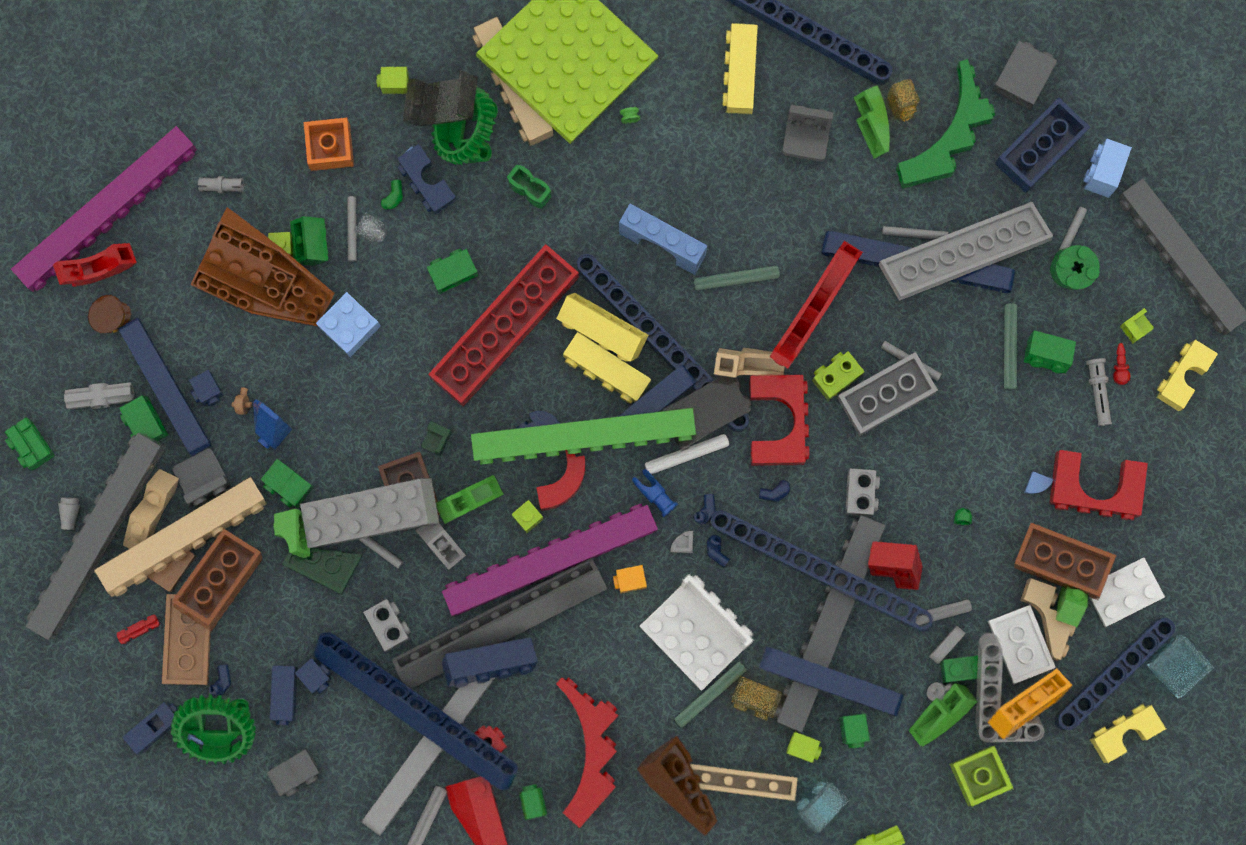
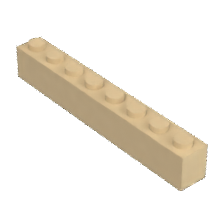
[94,477,266,597]

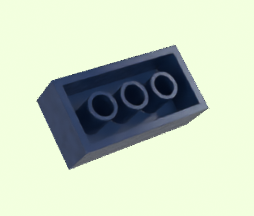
[995,98,1090,193]

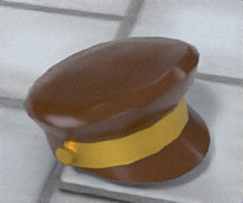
[88,295,131,333]

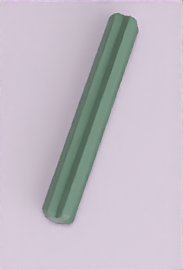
[694,266,780,290]
[1004,303,1017,390]
[674,662,746,728]

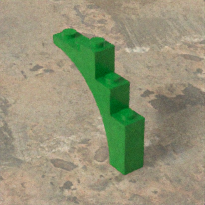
[896,59,995,189]

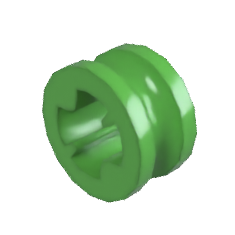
[620,107,640,124]

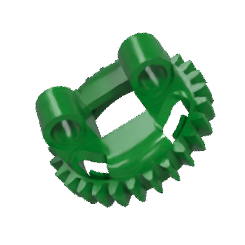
[431,85,498,165]
[171,694,256,765]

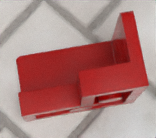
[868,542,923,590]

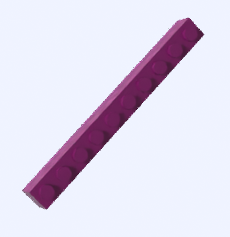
[11,126,197,292]
[442,503,658,617]

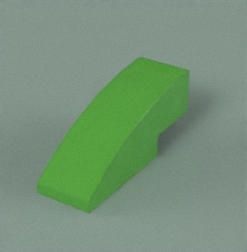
[853,85,890,159]
[436,475,504,524]
[909,683,978,746]

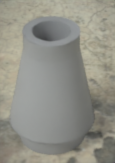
[58,497,81,530]

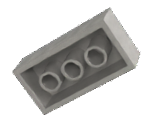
[837,352,938,436]

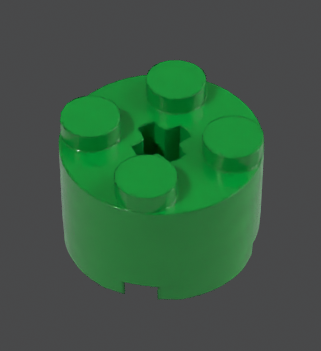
[1050,245,1100,290]

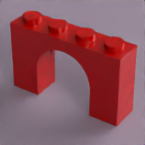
[749,375,809,466]
[1049,450,1148,521]

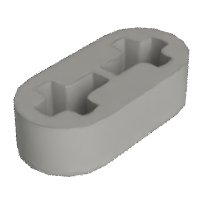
[929,626,965,664]

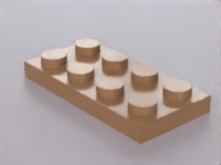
[162,594,211,685]

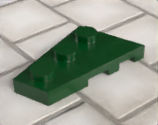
[282,548,362,595]

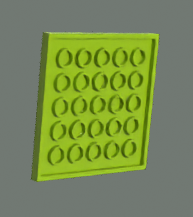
[476,0,658,144]

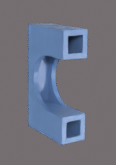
[619,204,707,275]

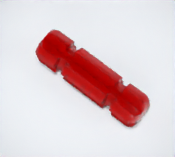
[117,615,160,644]

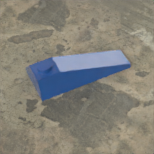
[253,399,292,449]

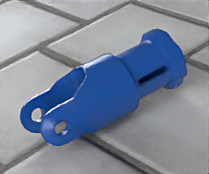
[632,469,678,517]

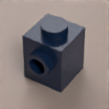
[189,370,224,406]
[295,658,331,694]

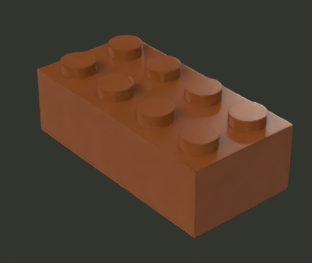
[1014,523,1116,601]
[171,529,262,631]

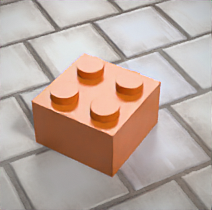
[304,118,354,171]

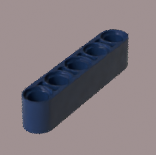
[611,365,697,447]

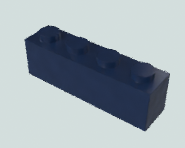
[441,637,538,688]

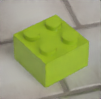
[950,746,1013,806]

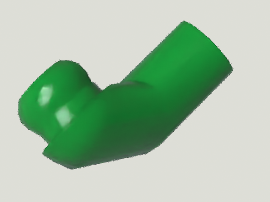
[381,180,403,210]

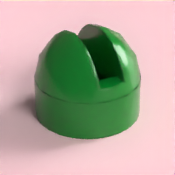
[954,508,972,525]

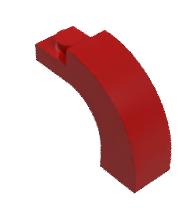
[53,243,137,287]
[536,450,585,511]

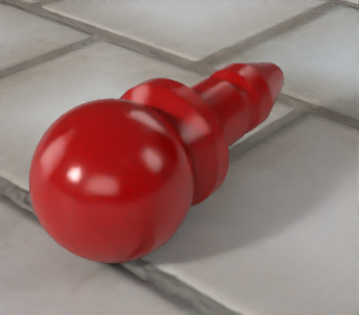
[1113,343,1131,385]

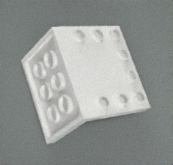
[639,574,753,691]

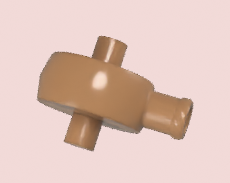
[232,388,252,415]

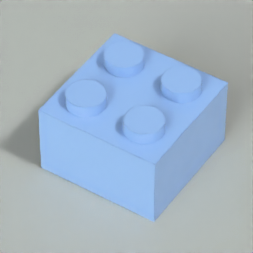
[1083,139,1132,198]
[316,292,381,357]

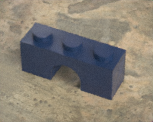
[397,144,456,215]

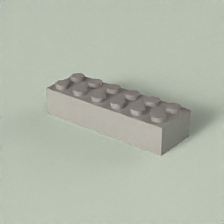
[300,479,439,548]

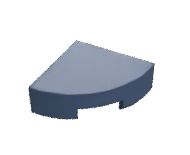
[1024,472,1054,494]

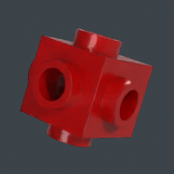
[474,725,508,752]

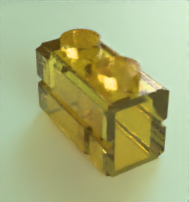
[886,79,920,121]
[730,676,782,720]

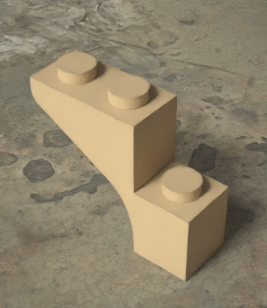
[714,347,785,378]
[123,469,179,549]
[1020,579,1075,661]

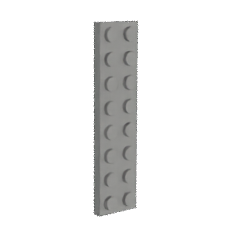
[879,202,1053,301]

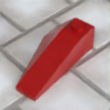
[445,776,508,845]

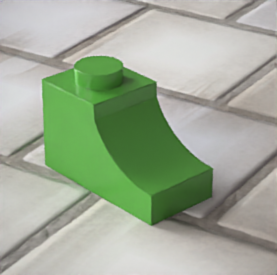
[273,509,310,558]
[1056,587,1088,627]

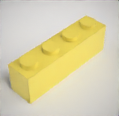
[722,24,757,114]
[556,293,649,361]
[563,332,651,404]

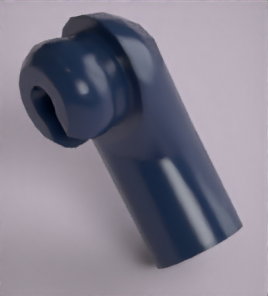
[759,480,791,502]
[694,494,716,525]
[706,535,730,568]
[209,664,231,697]

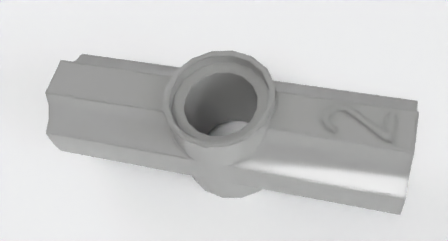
[64,382,134,410]

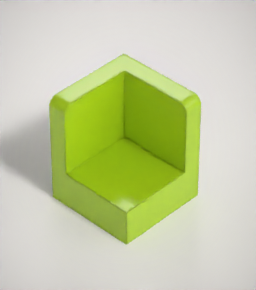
[1120,308,1153,344]

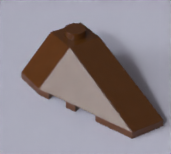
[637,736,717,835]

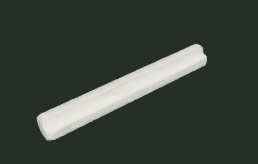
[645,434,729,474]

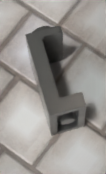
[992,41,1057,110]

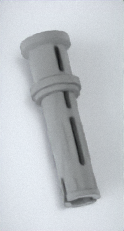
[1086,358,1112,426]

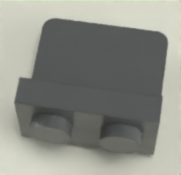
[782,105,834,162]
[173,448,231,507]

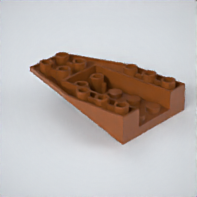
[191,207,335,326]

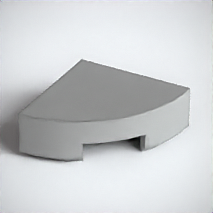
[670,531,693,553]

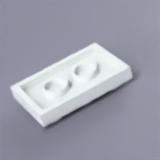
[1089,558,1165,627]
[987,605,1056,684]

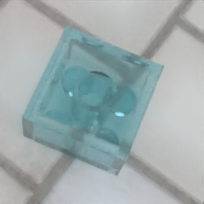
[1145,634,1214,698]
[795,781,849,834]

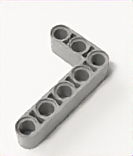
[976,633,1044,742]

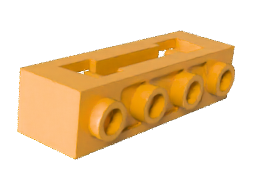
[988,669,1072,740]

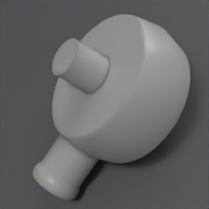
[927,682,953,702]

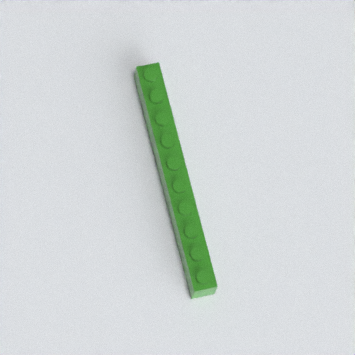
[471,408,696,464]

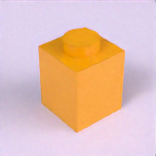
[613,565,647,593]

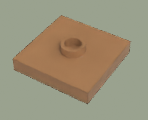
[147,531,196,592]

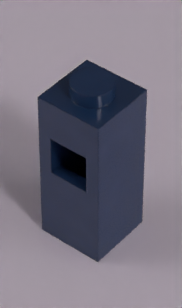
[270,666,298,725]
[122,702,178,755]

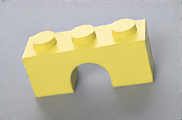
[1157,340,1218,411]
[1090,704,1166,763]

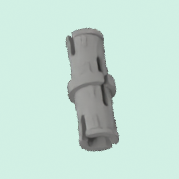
[198,176,244,193]

